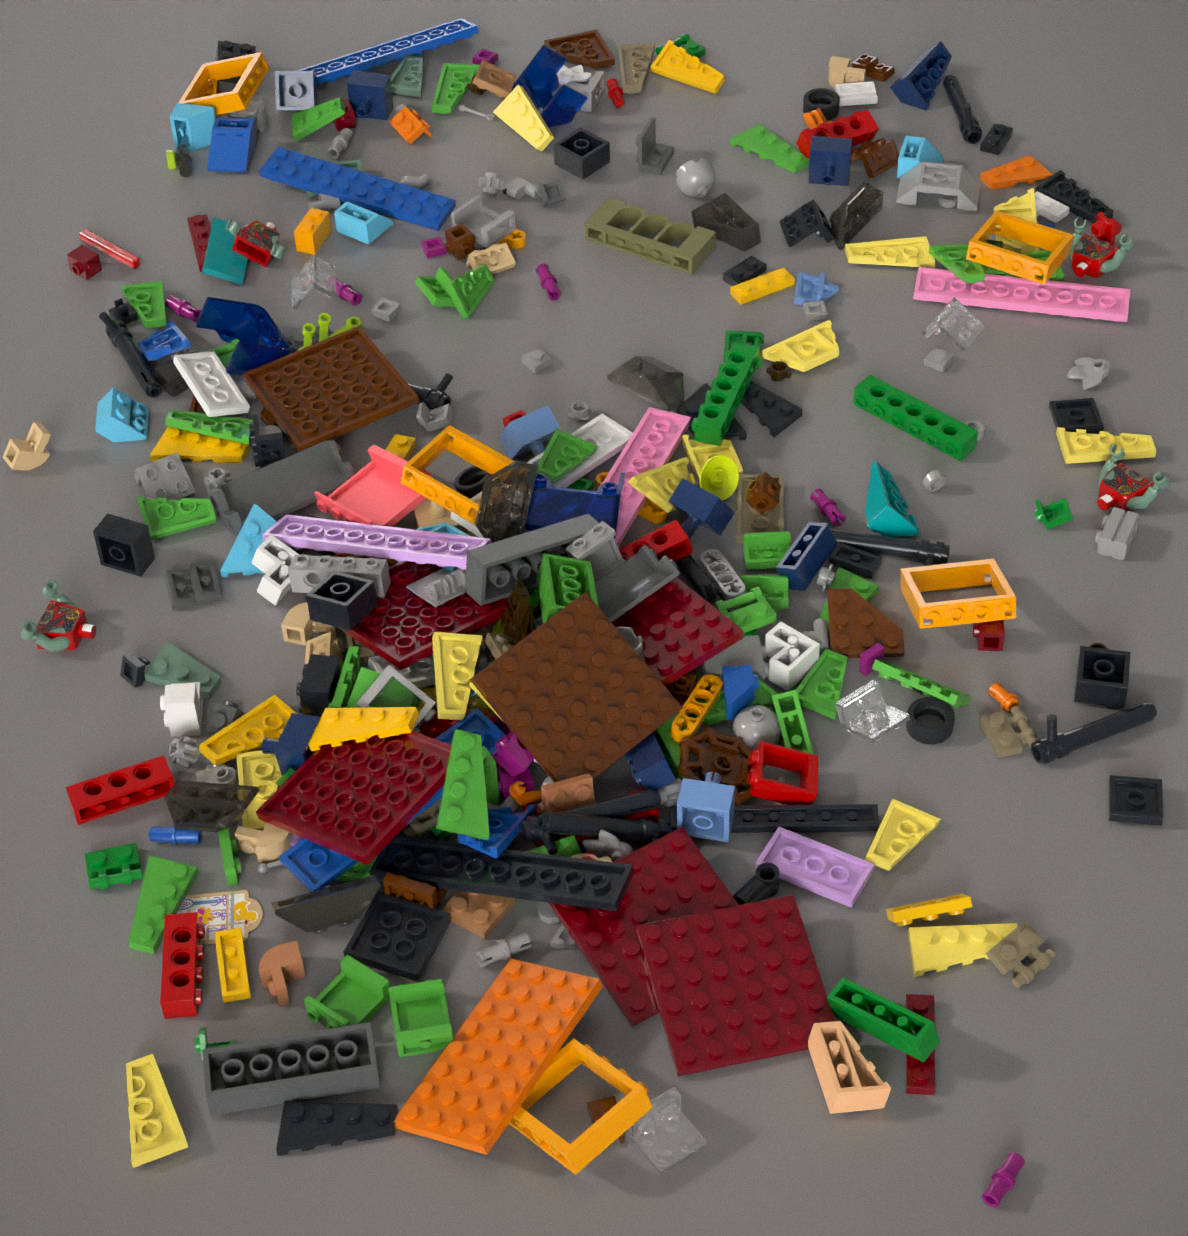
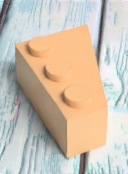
[808,1021,891,1114]

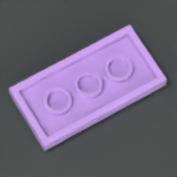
[755,827,874,908]

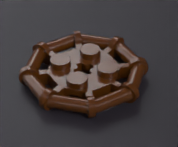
[677,727,765,806]

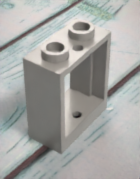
[356,665,437,733]

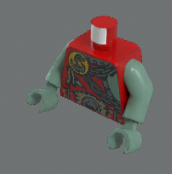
[1069,217,1134,278]
[224,219,285,268]
[1097,444,1169,512]
[21,580,96,652]

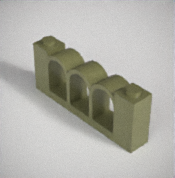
[584,197,716,275]

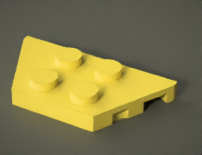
[994,188,1039,253]
[762,320,839,372]
[682,435,743,488]
[628,457,695,513]

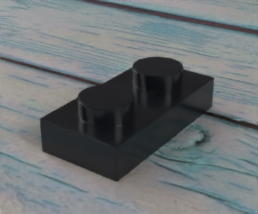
[980,124,1013,155]
[723,255,767,286]
[829,542,882,579]

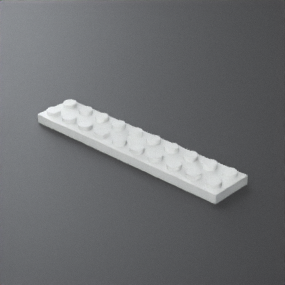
[451,414,633,538]

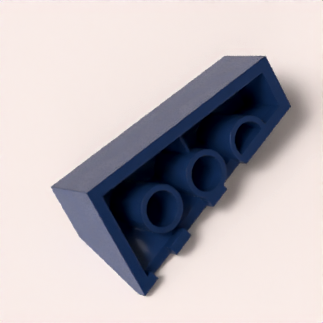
[890,41,952,110]

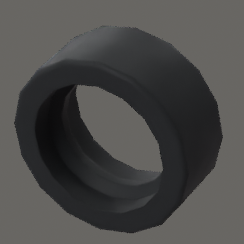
[803,88,840,120]
[453,465,499,499]
[906,697,955,744]

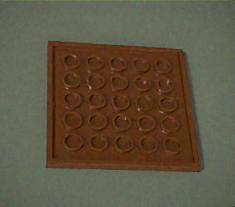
[243,326,419,452]
[470,592,682,782]

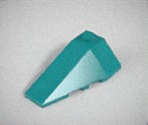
[865,460,920,537]

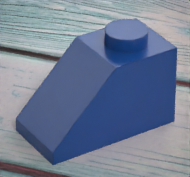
[722,665,759,720]

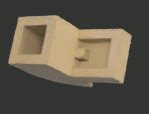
[828,56,866,89]
[3,421,51,471]
[281,602,339,646]
[235,823,294,864]

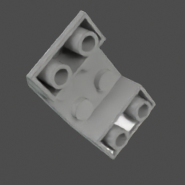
[896,162,981,211]

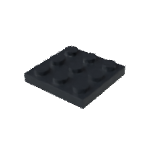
[343,892,451,981]

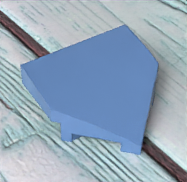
[794,272,840,306]

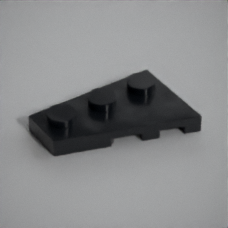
[741,381,802,437]

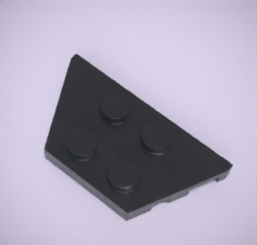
[677,383,746,440]

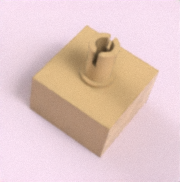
[412,499,468,534]

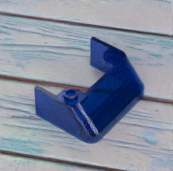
[512,45,588,128]
[195,297,292,375]
[523,462,626,538]

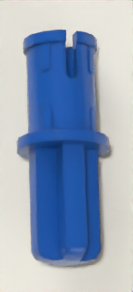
[149,824,202,845]

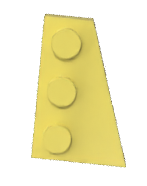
[865,799,941,871]

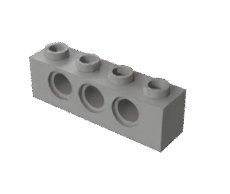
[288,554,391,597]

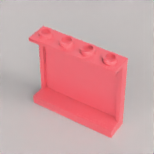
[314,445,432,527]

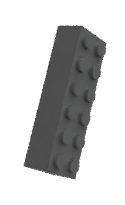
[465,514,599,606]
[202,1022,380,1116]

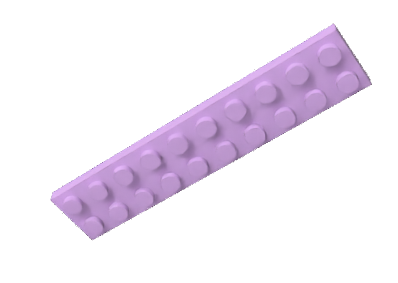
[262,514,491,570]

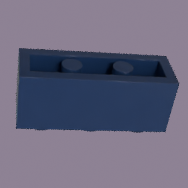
[776,522,837,591]
[625,732,676,791]

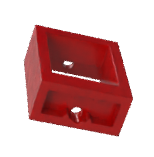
[747,741,818,805]

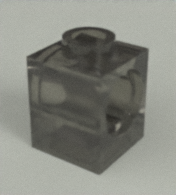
[155,359,189,397]

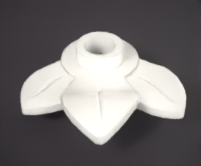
[555,64,592,86]

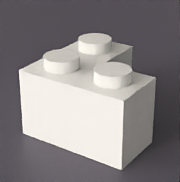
[252,534,299,606]
[765,622,820,691]
[160,682,204,737]

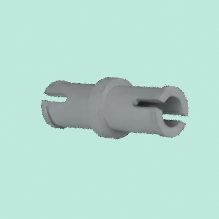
[327,128,353,159]
[475,932,532,967]

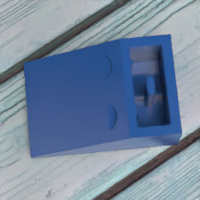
[207,117,257,173]

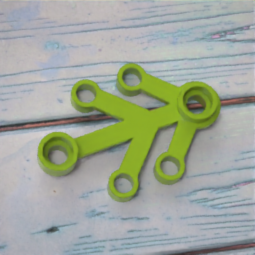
[298,313,363,351]

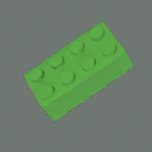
[537,553,598,624]

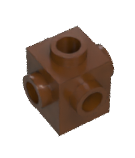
[445,223,476,261]
[746,472,781,515]

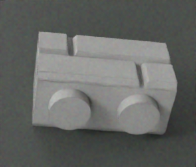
[1095,507,1140,560]

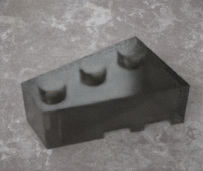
[691,193,761,252]

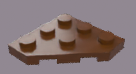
[544,29,615,69]
[827,588,905,658]

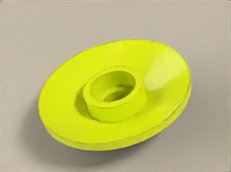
[699,455,739,501]

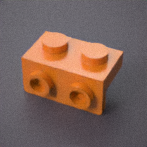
[389,106,432,145]

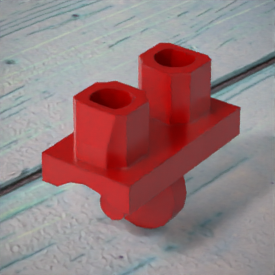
[1091,212,1122,245]

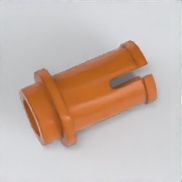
[988,682,1019,712]

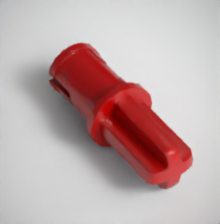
[606,78,625,108]

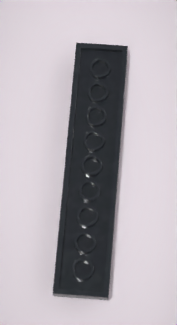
[369,836,634,911]

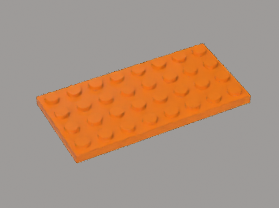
[393,959,603,1155]

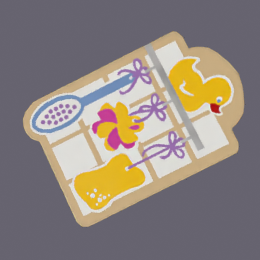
[177,890,263,945]

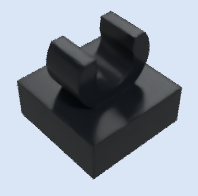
[108,298,138,324]
[120,653,150,688]

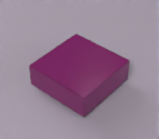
[472,49,498,65]
[421,237,447,259]
[859,643,884,676]

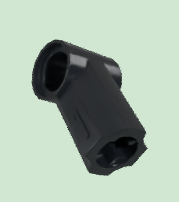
[733,862,780,905]

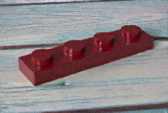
[187,214,211,272]
[906,994,935,1095]

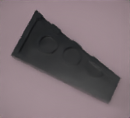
[1035,170,1114,224]
[276,1101,398,1156]

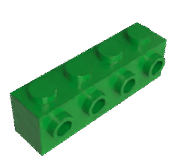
[827,977,940,1062]

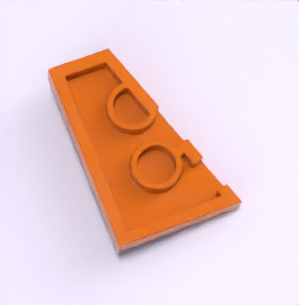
[980,155,1053,189]

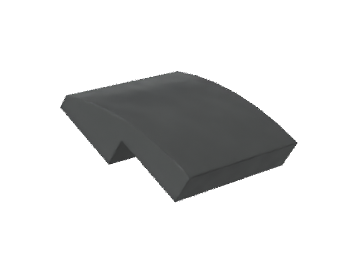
[165,563,222,609]

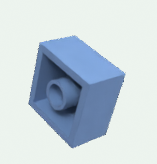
[499,405,561,460]
[677,772,735,842]

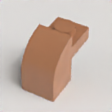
[259,940,305,1007]

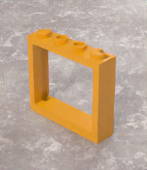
[179,52,270,115]
[966,211,1074,285]
[400,425,526,527]
[900,559,1016,629]
[509,1039,653,1175]

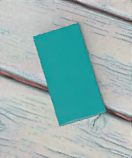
[202,217,248,284]

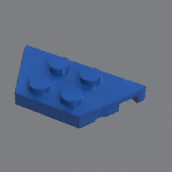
[138,320,191,361]
[458,805,536,858]

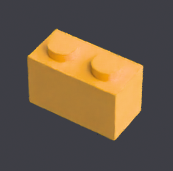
[294,208,332,255]

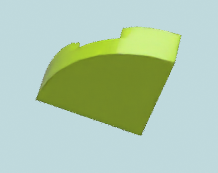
[166,149,178,169]

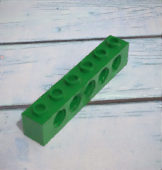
[692,342,759,446]
[853,375,978,462]

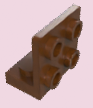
[851,138,899,178]
[383,872,448,909]

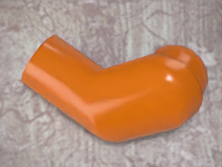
[509,781,542,806]

